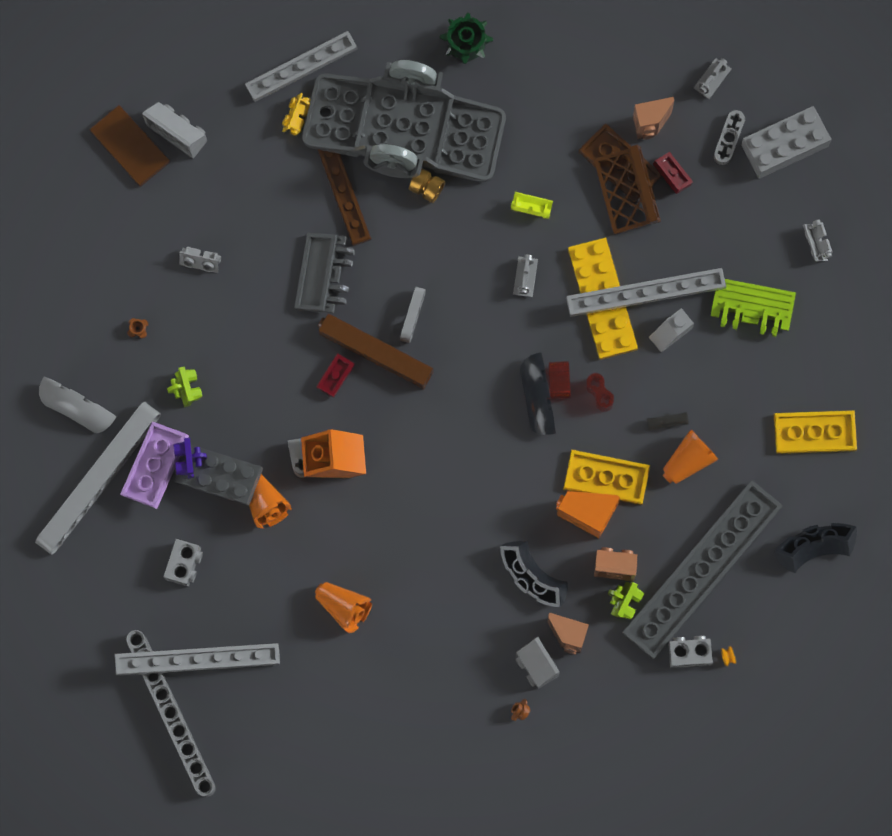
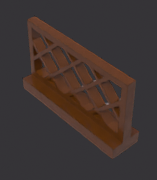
[594,145,661,235]

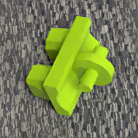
[167,367,202,407]
[608,582,644,619]

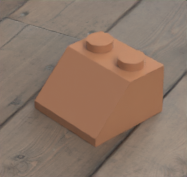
[633,97,674,140]
[594,547,638,581]
[548,613,589,655]

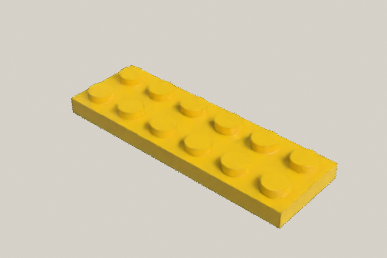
[568,237,638,360]

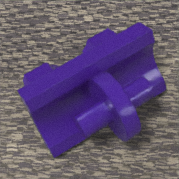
[173,438,207,479]

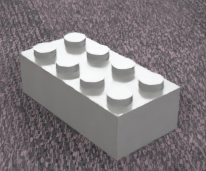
[741,106,832,179]

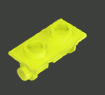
[511,192,553,219]

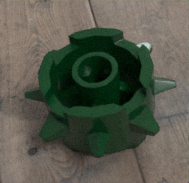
[440,13,493,64]

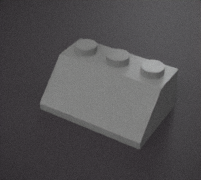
[142,102,207,159]

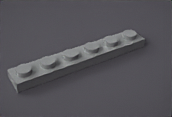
[245,31,357,102]

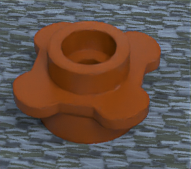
[127,318,148,339]
[511,699,530,721]

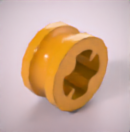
[721,646,736,666]

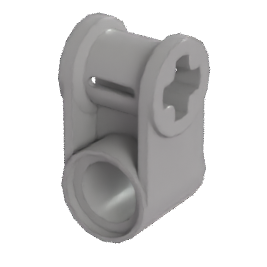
[288,438,305,478]

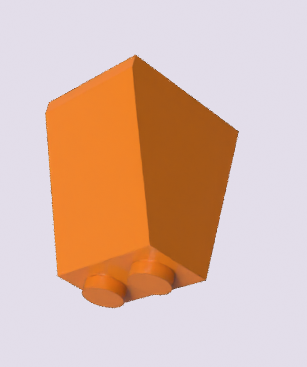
[301,429,366,478]
[555,491,620,538]

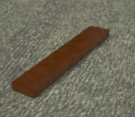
[317,149,371,246]

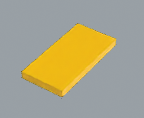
[774,410,857,454]
[564,450,650,505]

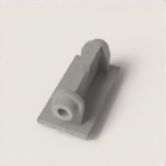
[693,58,732,99]
[803,220,833,262]
[180,246,221,273]
[513,254,538,297]

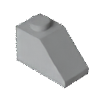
[649,308,694,353]

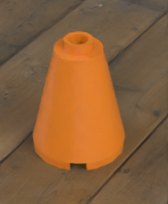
[663,429,718,484]
[249,474,292,529]
[315,582,372,633]

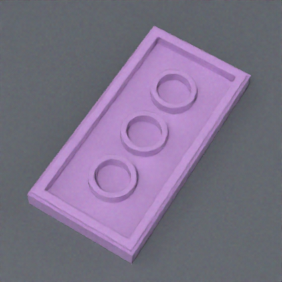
[120,421,189,509]

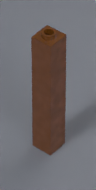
[318,313,433,389]

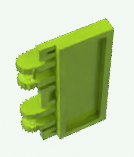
[711,279,796,337]

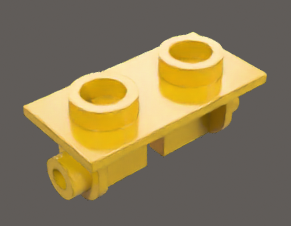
[282,93,310,136]

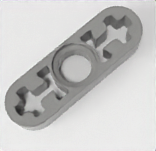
[714,110,745,165]
[400,287,426,343]

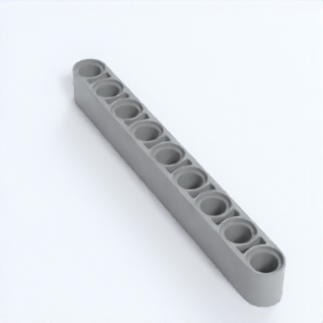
[35,402,161,555]
[126,630,215,797]

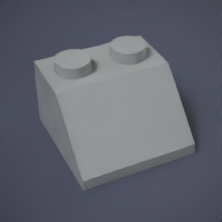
[515,637,559,689]

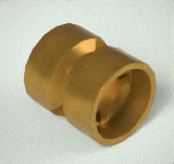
[409,168,445,203]

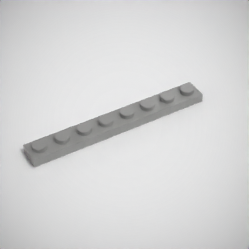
[566,268,726,317]
[115,643,280,676]

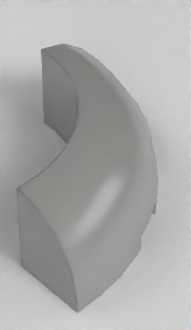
[39,377,116,433]

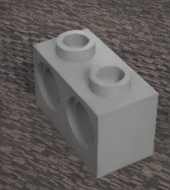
[164,539,203,587]
[669,636,713,668]

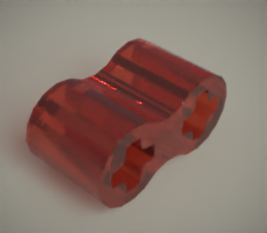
[549,361,571,399]
[586,373,614,412]

